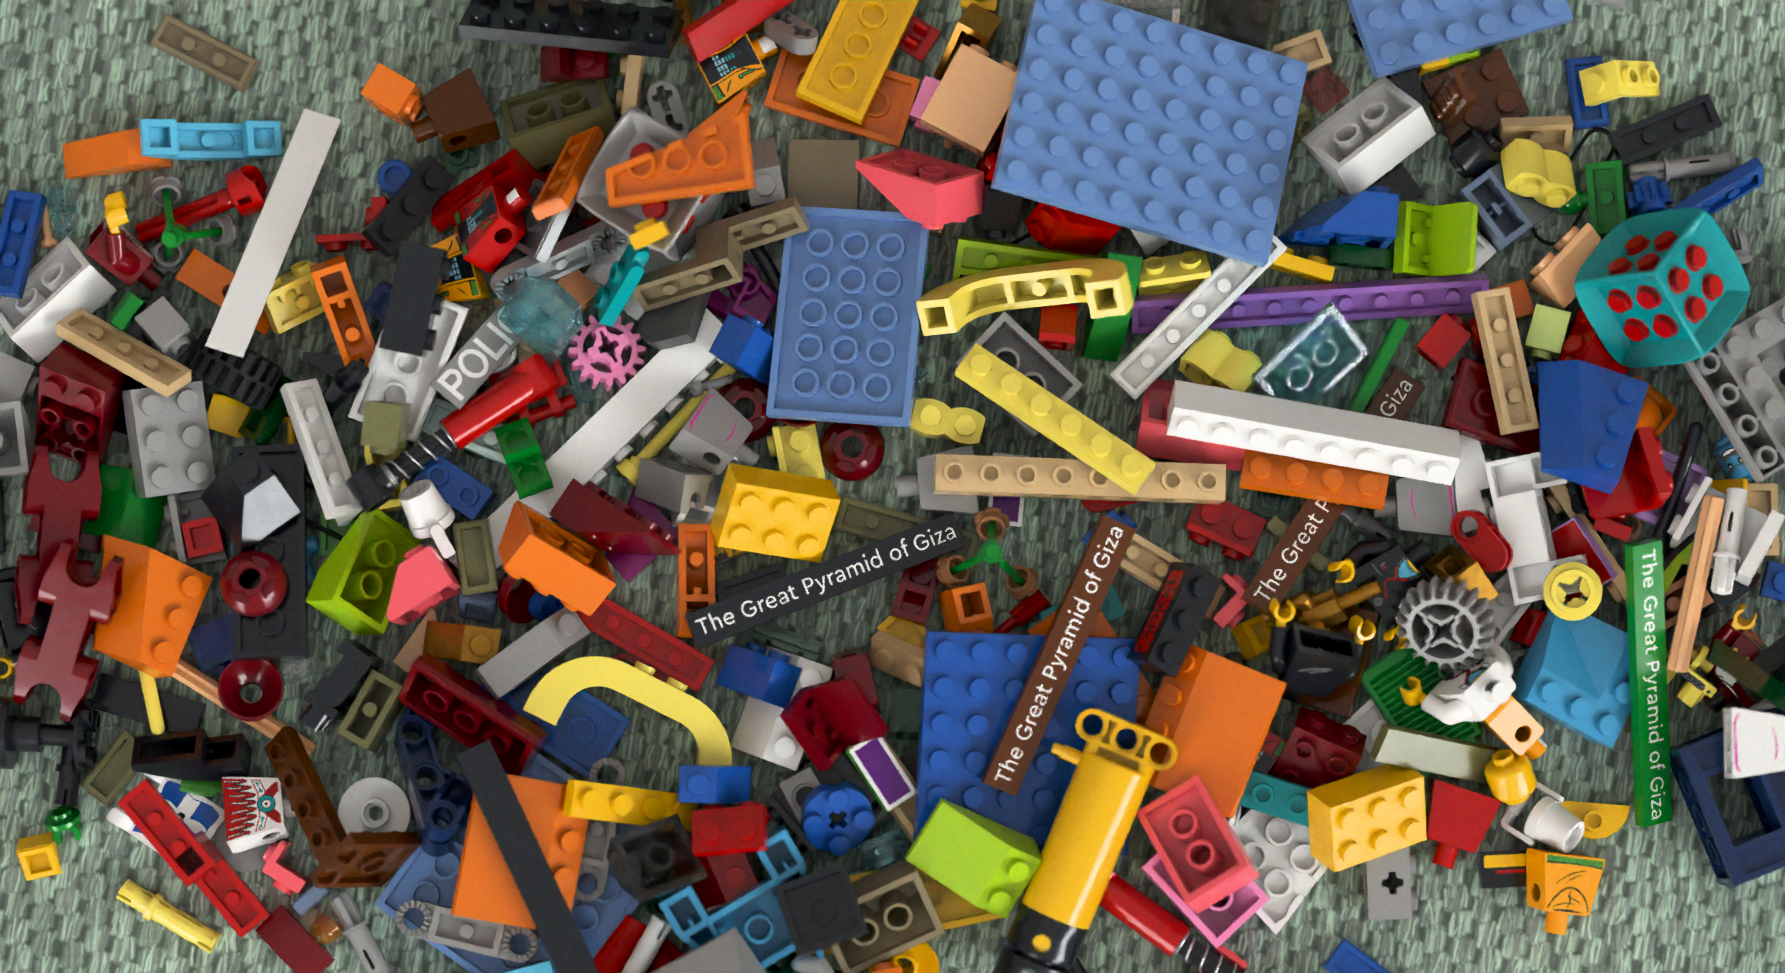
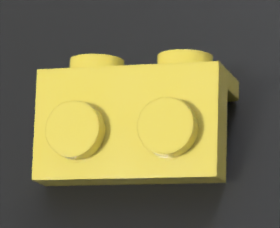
[1137,250,1211,295]

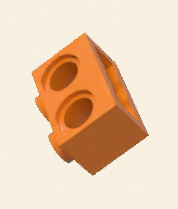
[361,63,425,127]

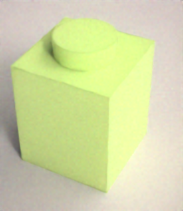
[1525,304,1572,362]

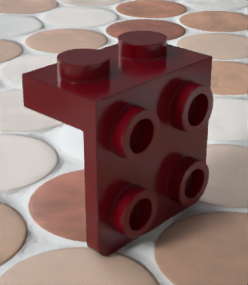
[779,676,888,771]
[1270,706,1367,789]

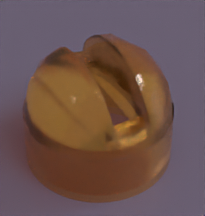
[310,913,342,945]

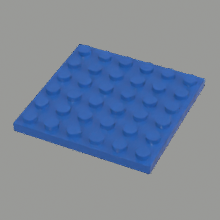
[913,630,1139,855]

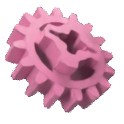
[567,315,646,392]

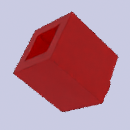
[1413,312,1472,371]

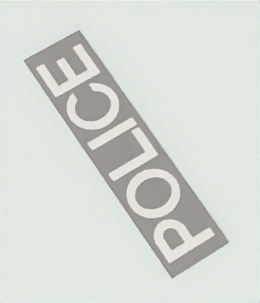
[429,287,546,410]

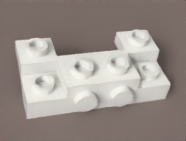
[1484,452,1588,605]

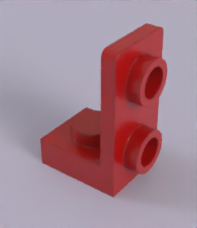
[316,196,389,253]

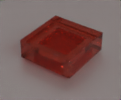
[1302,66,1350,116]

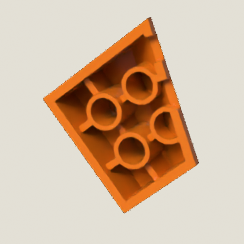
[92,535,213,678]

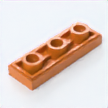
[175,248,271,336]

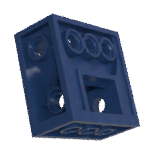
[1670,708,1785,887]

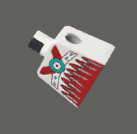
[222,777,297,854]

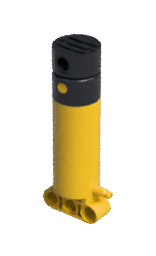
[992,707,1179,973]

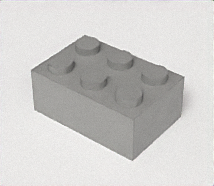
[955,311,1083,441]
[121,380,216,498]

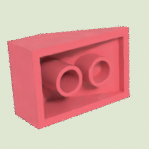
[855,148,984,230]
[1136,774,1260,913]

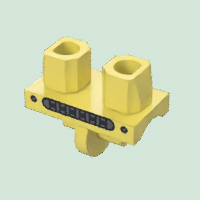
[1666,644,1718,708]

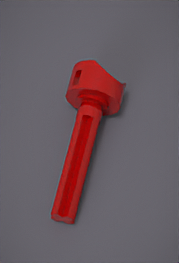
[135,165,268,244]

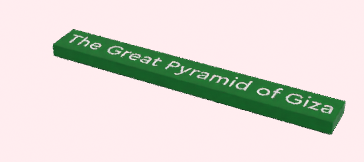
[1625,538,1672,828]

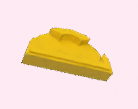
[1561,801,1630,839]

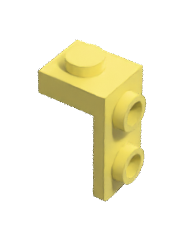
[1579,60,1660,106]

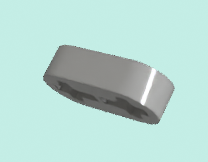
[763,10,818,55]
[647,80,690,136]

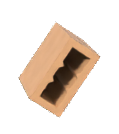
[920,43,1018,158]

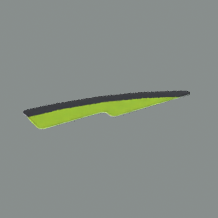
[1663,532,1695,593]

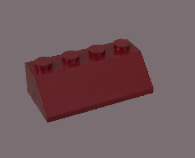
[397,653,549,776]

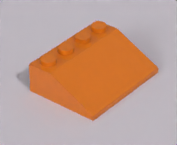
[1144,644,1287,819]
[450,774,589,930]

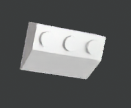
[1300,77,1436,195]
[0,236,117,364]
[730,645,834,771]

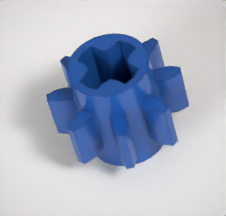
[1625,176,1673,216]

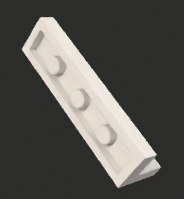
[280,378,363,527]

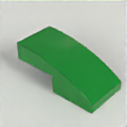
[107,290,147,333]
[494,417,554,500]

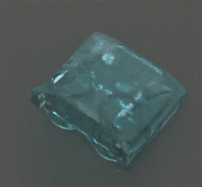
[498,276,584,367]

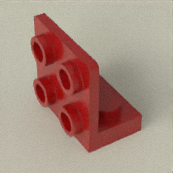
[593,914,685,973]

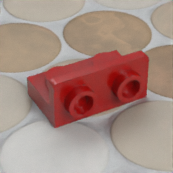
[1184,501,1267,562]

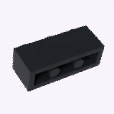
[379,241,452,357]

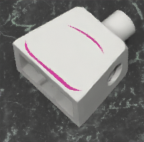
[1723,708,1785,778]

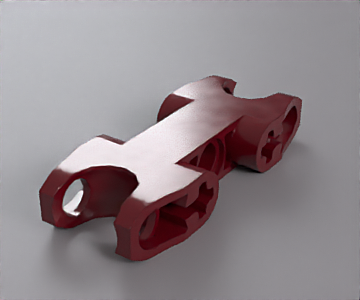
[14,445,102,625]
[13,537,125,723]

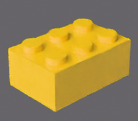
[710,463,840,563]
[1307,763,1427,873]

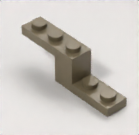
[633,196,809,312]

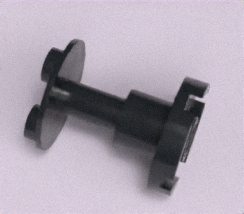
[0,696,101,773]

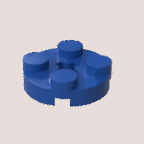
[801,781,875,856]

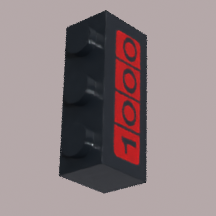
[1127,562,1222,678]

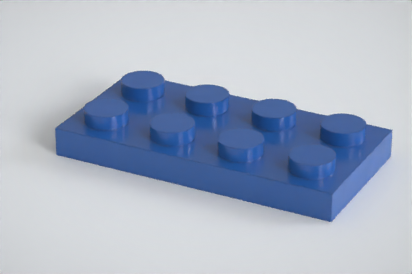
[481,642,632,779]

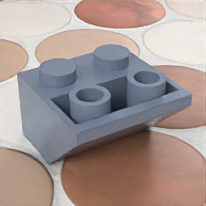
[1455,162,1556,253]

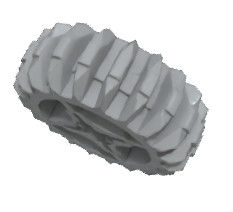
[1396,575,1496,671]

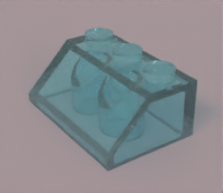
[1251,302,1369,405]

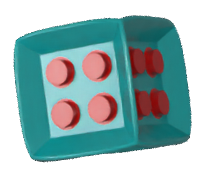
[1574,208,1750,368]

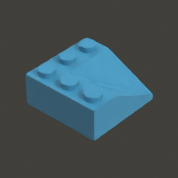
[1511,602,1631,748]

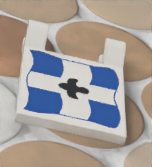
[107,773,225,853]

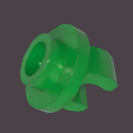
[45,805,82,845]

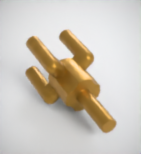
[1262,580,1383,631]

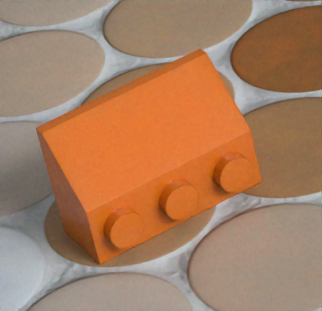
[498,500,616,617]

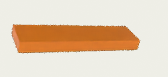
[531,126,605,220]

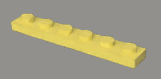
[955,343,1156,495]

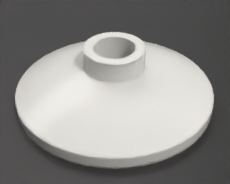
[338,777,411,835]

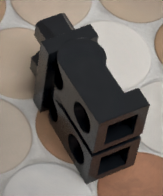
[299,638,384,732]

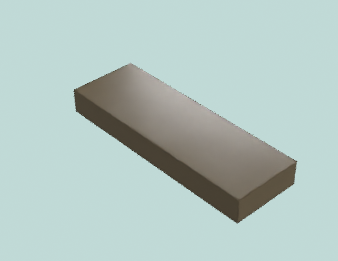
[149,13,261,94]

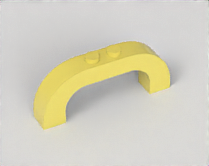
[916,258,1134,336]
[522,656,732,805]

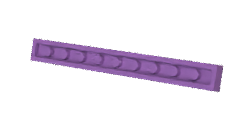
[1130,273,1489,334]

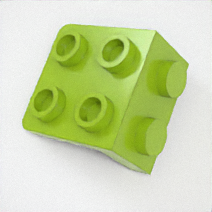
[1393,201,1478,278]

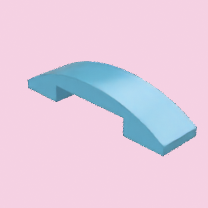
[139,119,283,161]

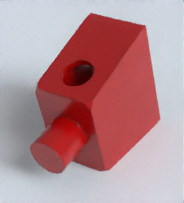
[1426,779,1501,869]

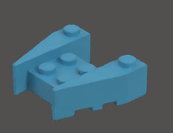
[658,824,824,969]

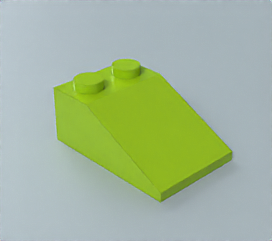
[306,508,422,636]
[905,798,1043,919]

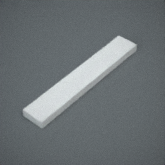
[1109,234,1287,401]

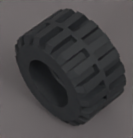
[184,328,284,410]

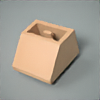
[1528,223,1601,310]

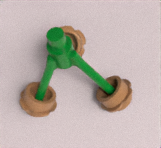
[936,507,1039,600]

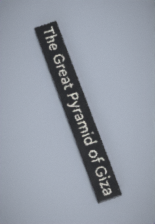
[684,512,966,650]

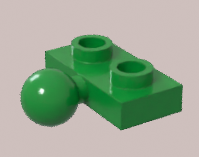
[1559,160,1627,234]

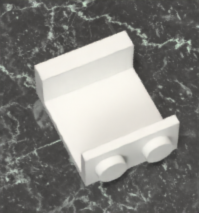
[1667,476,1785,587]

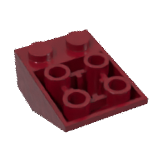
[35,342,126,470]
[549,478,681,555]

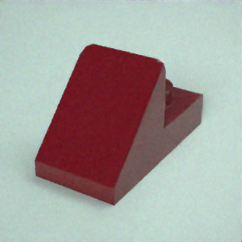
[540,46,609,83]

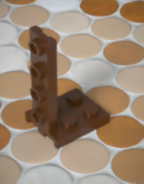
[1422,48,1530,146]
[264,726,421,888]

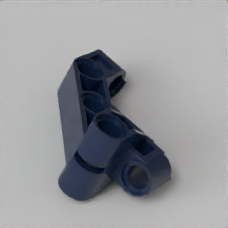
[394,707,473,857]

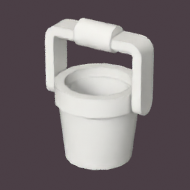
[399,479,456,559]
[1501,782,1585,854]

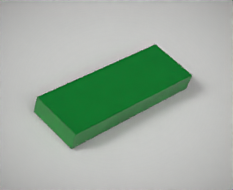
[1346,318,1410,413]

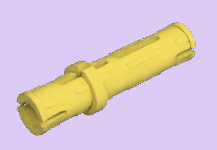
[116,878,222,954]

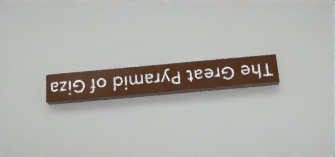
[1240,367,1425,619]
[980,514,1136,797]

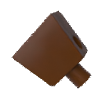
[409,68,501,153]

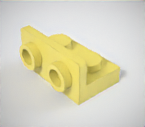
[264,260,325,334]
[767,424,826,479]

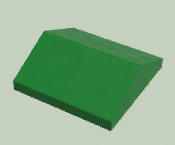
[83,464,168,549]

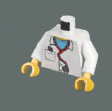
[1399,631,1516,725]

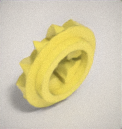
[1542,562,1602,621]

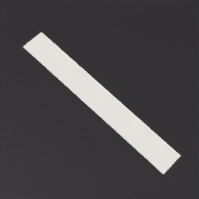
[205,108,341,358]

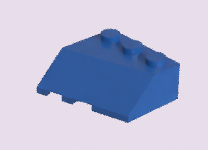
[1278,186,1399,249]
[1536,360,1649,495]

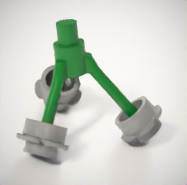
[147,175,239,274]

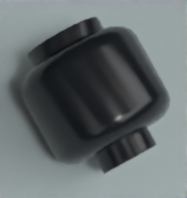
[1449,126,1503,179]

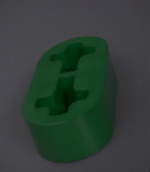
[1327,244,1394,271]

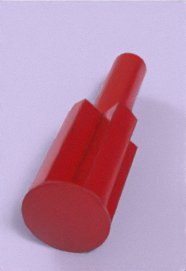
[994,589,1050,633]

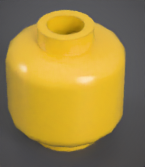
[1484,749,1537,805]

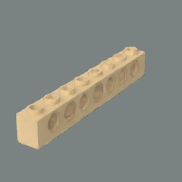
[932,454,1226,504]

